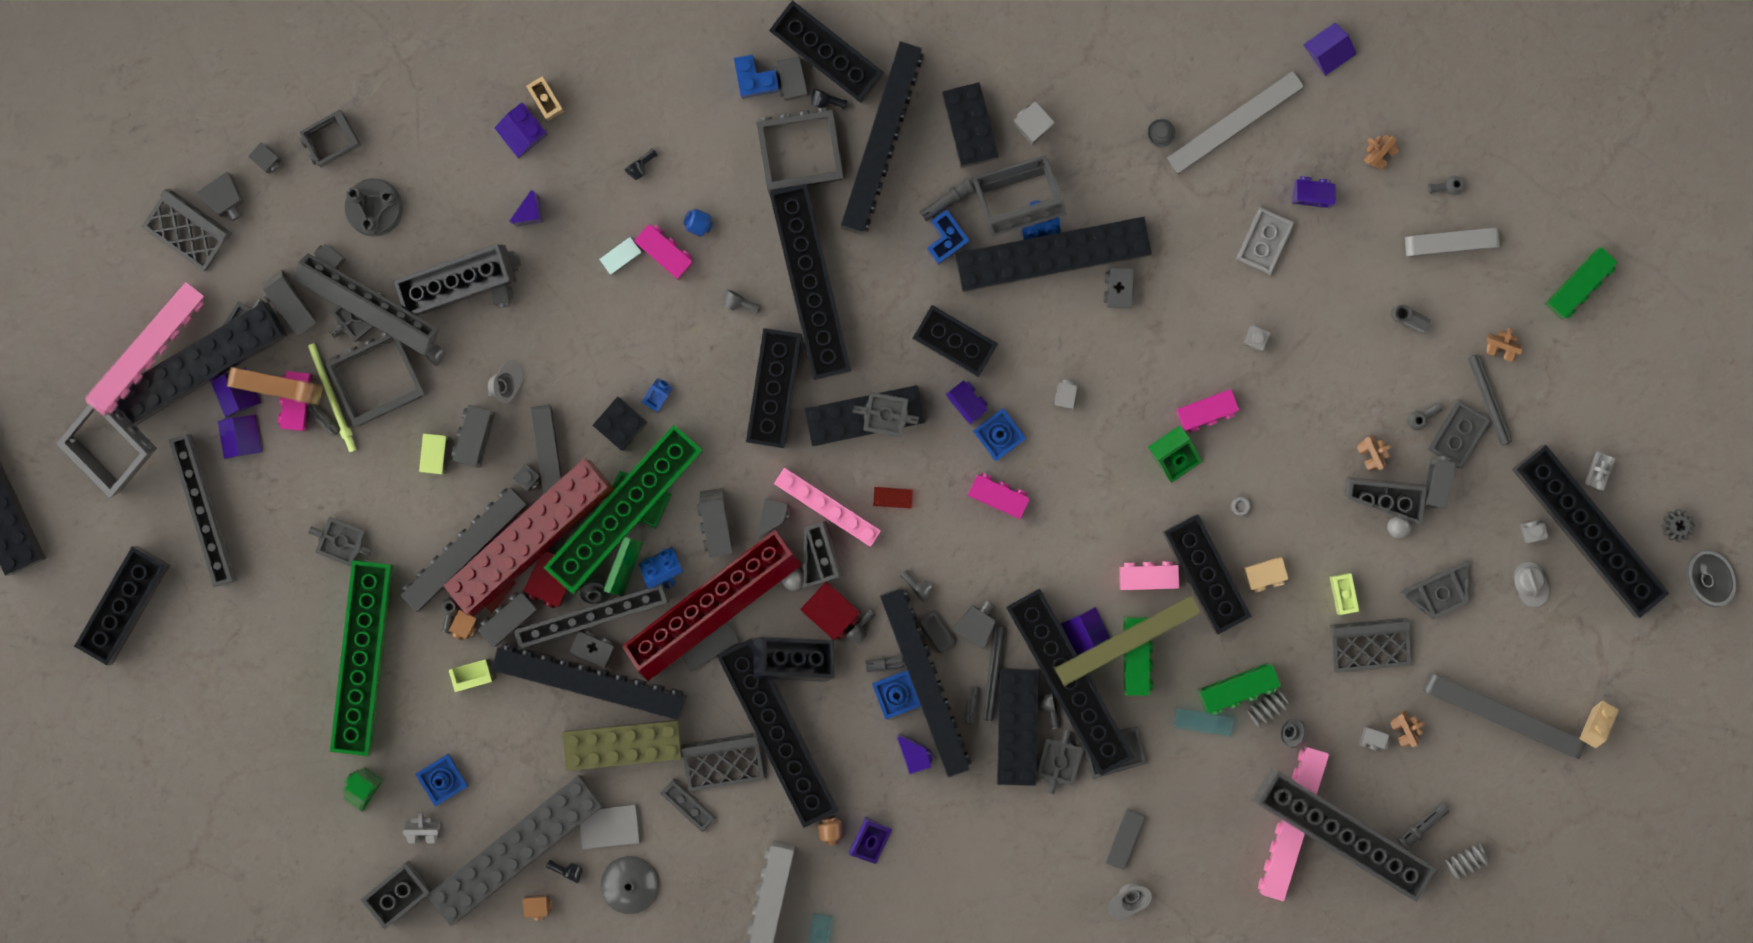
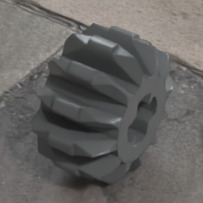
[1661,509,1696,542]

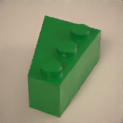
[344,767,383,812]

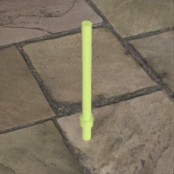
[308,343,357,452]

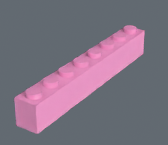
[86,282,204,416]
[1258,746,1329,901]

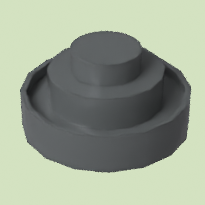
[1147,119,1175,148]
[579,578,607,604]
[1280,719,1308,748]

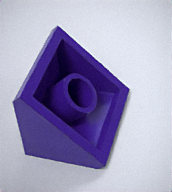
[1303,23,1357,76]
[509,190,543,227]
[211,368,261,418]
[218,415,262,459]
[1061,607,1110,656]
[849,816,892,864]

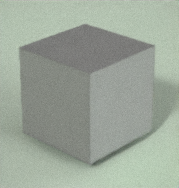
[1013,101,1055,145]

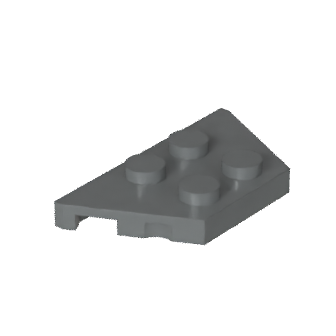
[1400,561,1469,619]

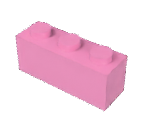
[1119,561,1179,590]

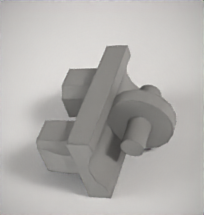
[1584,452,1615,491]
[403,812,440,843]

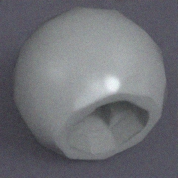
[1387,515,1411,539]
[782,568,804,591]

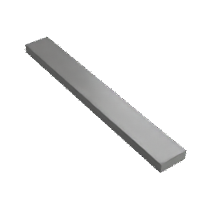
[1166,71,1304,174]

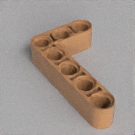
[227,367,323,405]

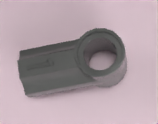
[1391,305,1431,334]

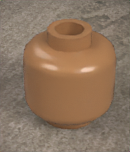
[818,816,844,845]

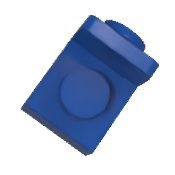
[642,378,673,412]

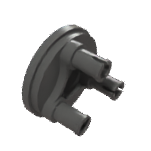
[345,179,403,236]

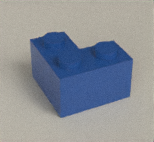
[734,55,779,99]
[927,210,970,265]

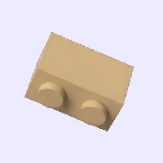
[526,76,564,122]
[1243,557,1288,593]
[1579,700,1619,748]

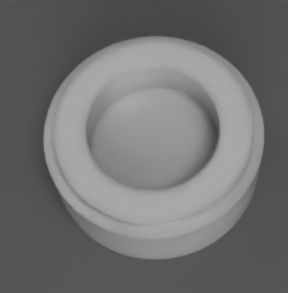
[1230,497,1250,516]

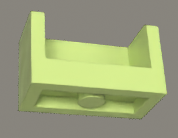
[419,434,448,474]
[1330,573,1359,615]
[449,659,494,692]

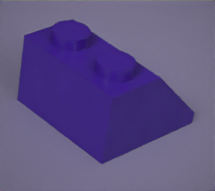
[495,102,548,158]
[1292,176,1336,208]
[945,380,988,425]
[897,734,934,774]

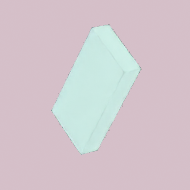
[599,237,642,275]

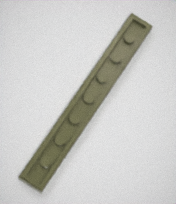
[1055,595,1201,686]

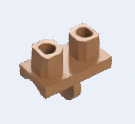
[1363,135,1400,170]
[1486,328,1523,362]
[1357,435,1391,471]
[1390,710,1425,747]

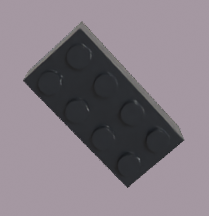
[942,82,999,168]
[912,305,998,377]
[754,637,835,682]

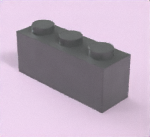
[478,592,538,647]

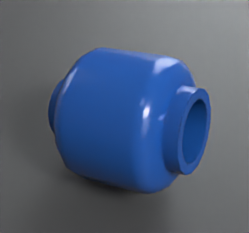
[683,208,713,237]

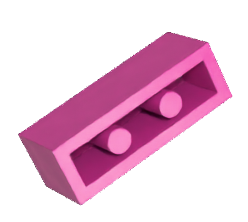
[634,224,693,280]
[277,371,312,431]
[1176,389,1239,433]
[967,473,1030,519]

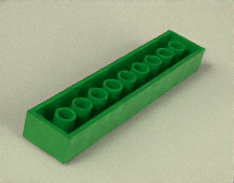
[544,425,703,595]
[330,560,394,756]

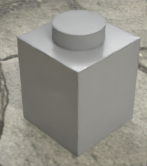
[1243,325,1270,352]
[1053,380,1077,409]

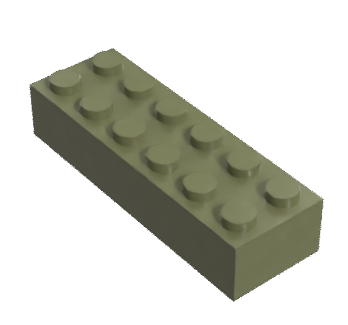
[562,720,683,771]

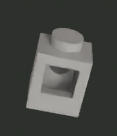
[1520,519,1548,543]
[1359,726,1390,751]

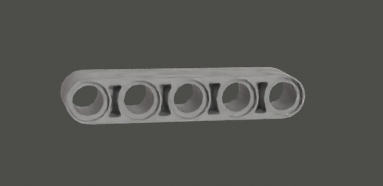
[1404,228,1500,257]

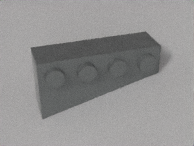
[1345,477,1427,525]

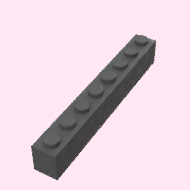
[294,253,439,355]
[169,434,237,587]
[400,488,528,612]
[514,584,669,649]

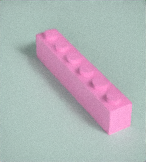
[774,468,881,547]

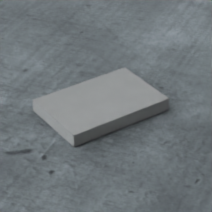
[1235,207,1294,275]
[580,804,640,849]

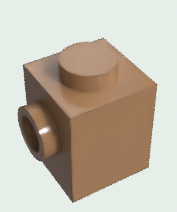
[449,609,479,640]
[523,895,552,920]

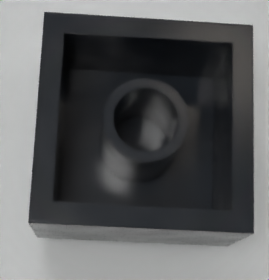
[592,396,648,451]

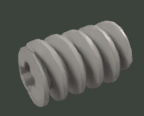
[1246,688,1289,728]
[1445,843,1488,880]

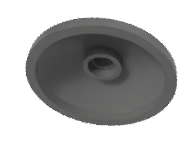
[1687,550,1736,607]
[601,856,658,914]

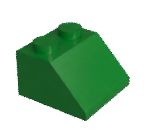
[1148,425,1203,483]

